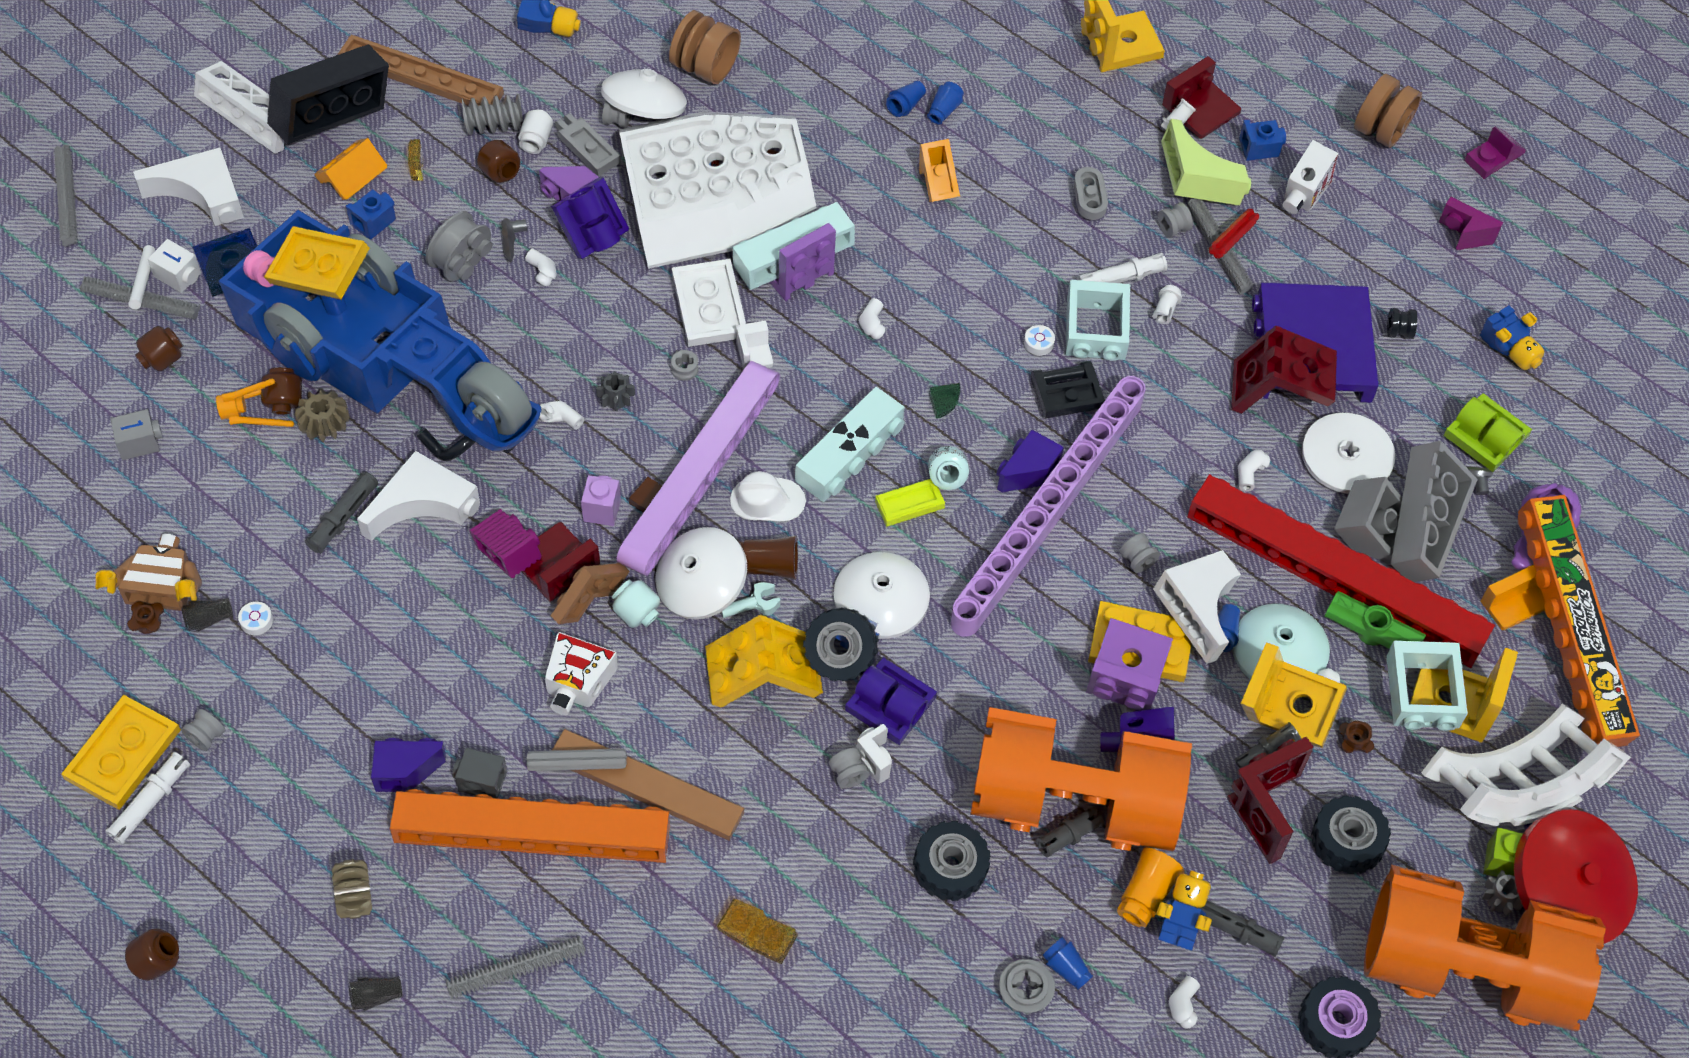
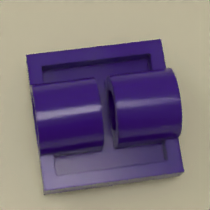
[551,177,630,259]
[845,657,937,745]

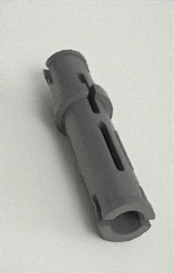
[305,471,379,554]
[1201,900,1285,957]

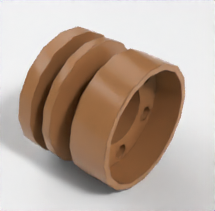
[669,10,741,84]

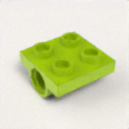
[1443,393,1532,472]

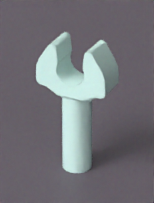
[720,582,780,618]

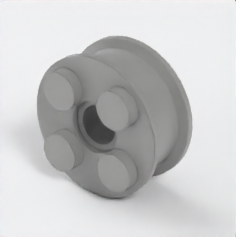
[426,211,493,281]

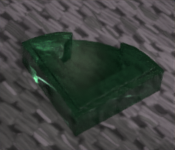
[929,383,960,419]

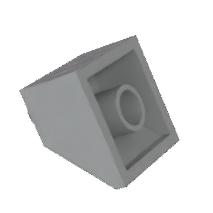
[1334,477,1402,565]

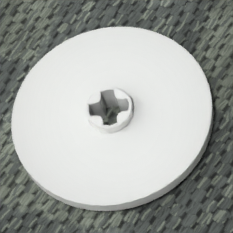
[1302,413,1395,494]

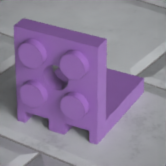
[770,223,836,301]
[1086,618,1173,711]

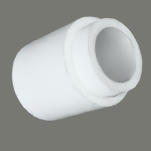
[518,109,553,154]

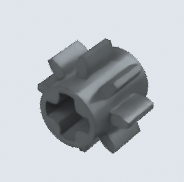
[596,371,635,411]

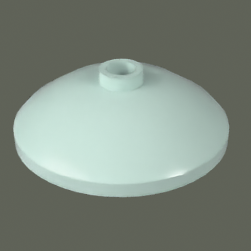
[1232,604,1330,680]

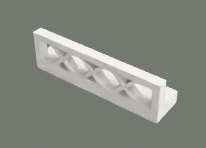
[194,61,284,154]

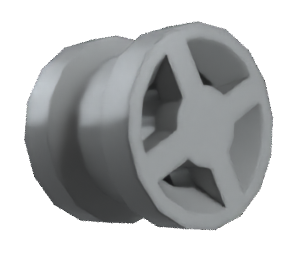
[602,100,631,128]
[1158,203,1193,238]
[1119,533,1160,573]
[181,709,225,751]
[828,748,870,789]

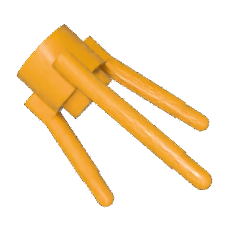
[216,379,294,427]

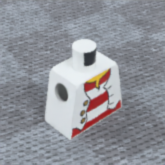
[1283,140,1338,214]
[545,632,618,715]

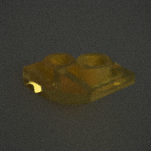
[717,898,798,964]

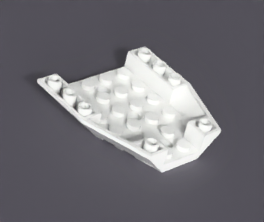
[619,112,816,269]

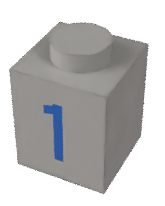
[110,409,163,460]

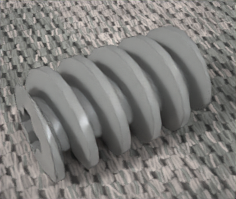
[462,94,523,135]

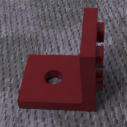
[1231,325,1337,414]
[1227,736,1314,864]

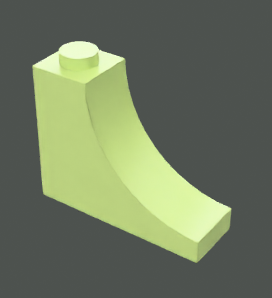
[1161,119,1251,206]

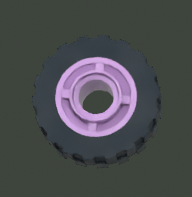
[1298,976,1382,1058]

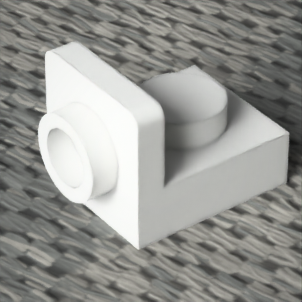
[856,724,892,784]

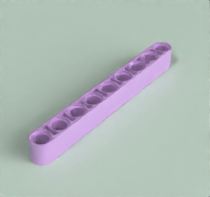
[616,361,780,576]

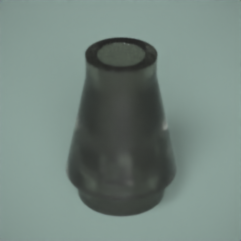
[181,598,233,632]
[348,976,403,1012]

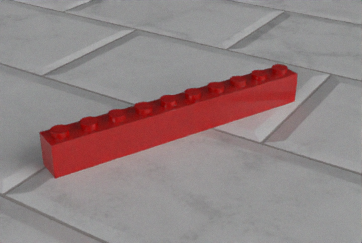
[1187,474,1495,668]

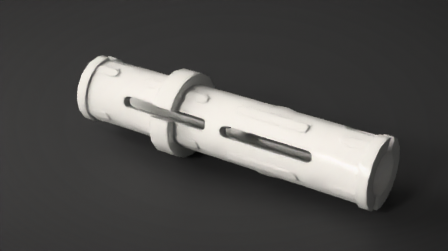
[1077,253,1167,283]
[105,752,190,845]

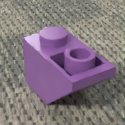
[539,166,599,202]

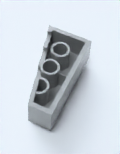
[1391,440,1478,582]

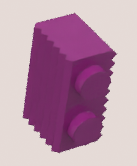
[469,509,542,578]

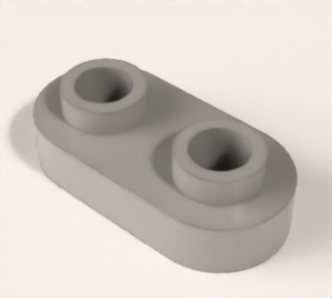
[1074,167,1108,220]

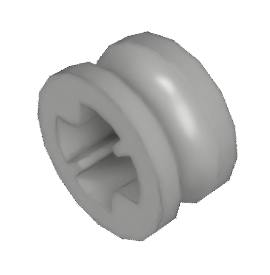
[671,350,698,381]

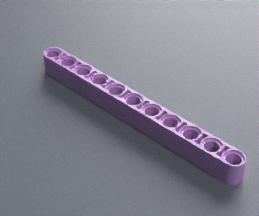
[951,376,1146,637]

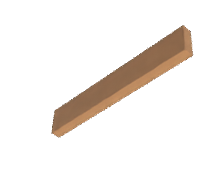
[338,34,504,106]
[552,729,744,841]

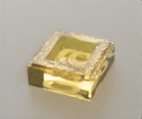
[408,139,424,181]

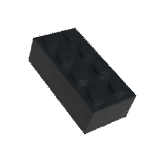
[267,44,389,144]

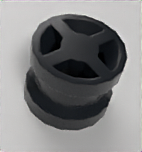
[1387,308,1417,339]

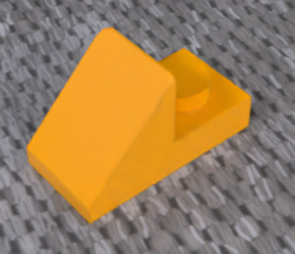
[919,139,960,202]

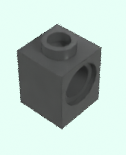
[452,748,508,799]

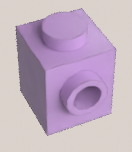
[581,475,621,526]

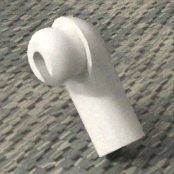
[859,298,885,340]
[1168,976,1200,1029]

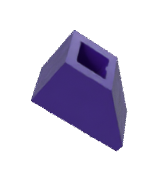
[996,430,1064,493]
[371,738,446,792]

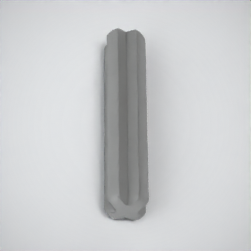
[526,749,627,771]

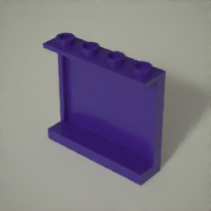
[1252,283,1379,403]

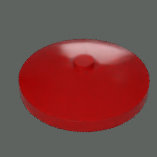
[1514,809,1638,944]

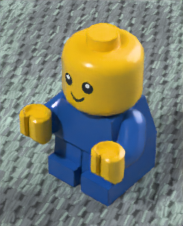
[517,0,581,37]
[1480,305,1545,370]
[1156,870,1212,951]

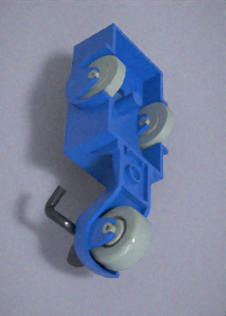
[219,210,541,462]

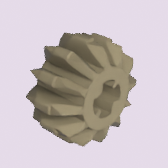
[295,388,350,443]
[332,859,372,919]

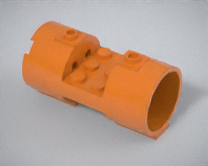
[970,707,1192,852]
[1364,865,1606,1032]

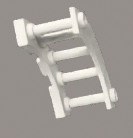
[1421,703,1631,826]

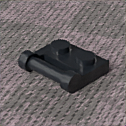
[1031,361,1105,419]

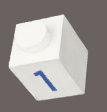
[148,239,201,293]

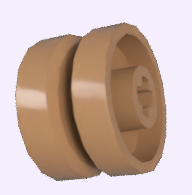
[1354,73,1422,148]

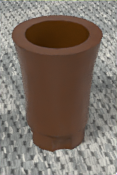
[738,535,798,580]

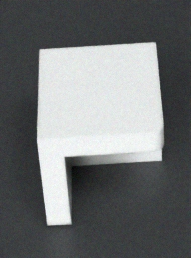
[736,320,773,370]

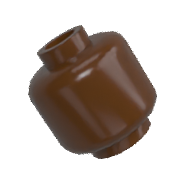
[477,140,521,183]
[135,326,184,371]
[261,367,302,415]
[125,928,179,981]

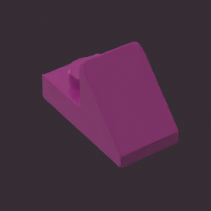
[1464,127,1526,179]
[1439,197,1504,250]

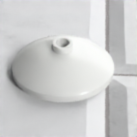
[601,69,687,119]
[655,527,747,619]
[834,552,930,639]

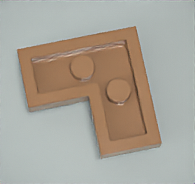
[550,563,630,624]

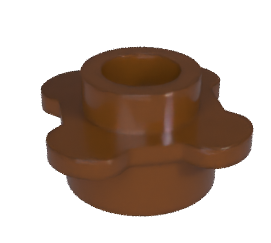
[127,601,164,634]
[1339,721,1374,753]

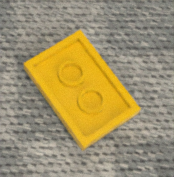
[264,226,370,300]
[1088,601,1191,683]
[61,695,181,810]

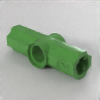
[1325,591,1426,649]

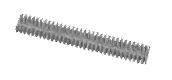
[54,144,78,247]
[1187,198,1255,295]
[79,276,200,320]
[446,936,586,999]

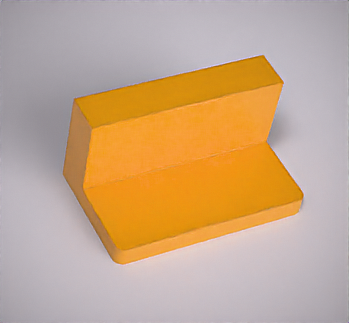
[314,138,387,200]
[1480,565,1545,630]

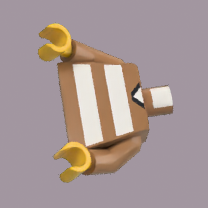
[95,534,202,611]

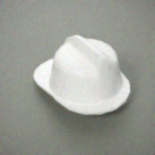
[730,471,806,522]

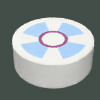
[1024,325,1055,356]
[238,601,273,635]

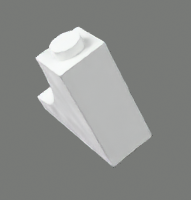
[133,148,244,226]
[357,451,480,541]
[1153,550,1241,664]

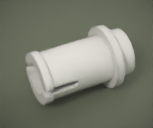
[1161,98,1196,130]
[1152,285,1182,324]

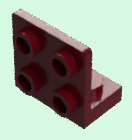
[1162,56,1241,139]
[521,522,600,602]

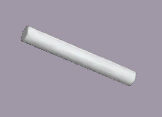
[128,245,155,310]

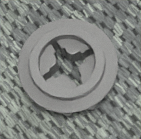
[998,959,1055,1016]

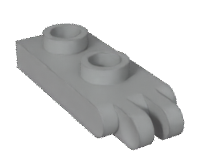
[555,113,621,176]

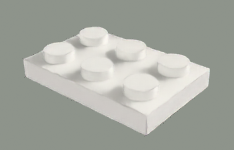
[672,259,746,347]

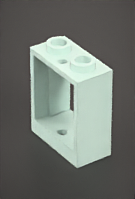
[1065,280,1130,361]
[1387,641,1468,731]

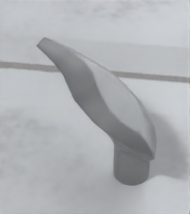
[502,218,527,263]
[1467,467,1493,495]

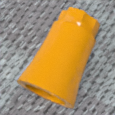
[1117,847,1185,927]

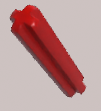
[1209,208,1259,259]

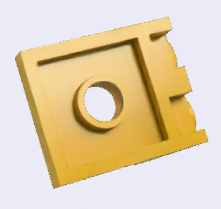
[1081,0,1165,73]
[705,615,823,708]
[1241,642,1347,748]
[1409,648,1518,743]

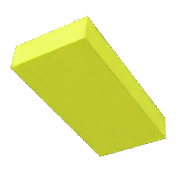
[875,479,945,527]

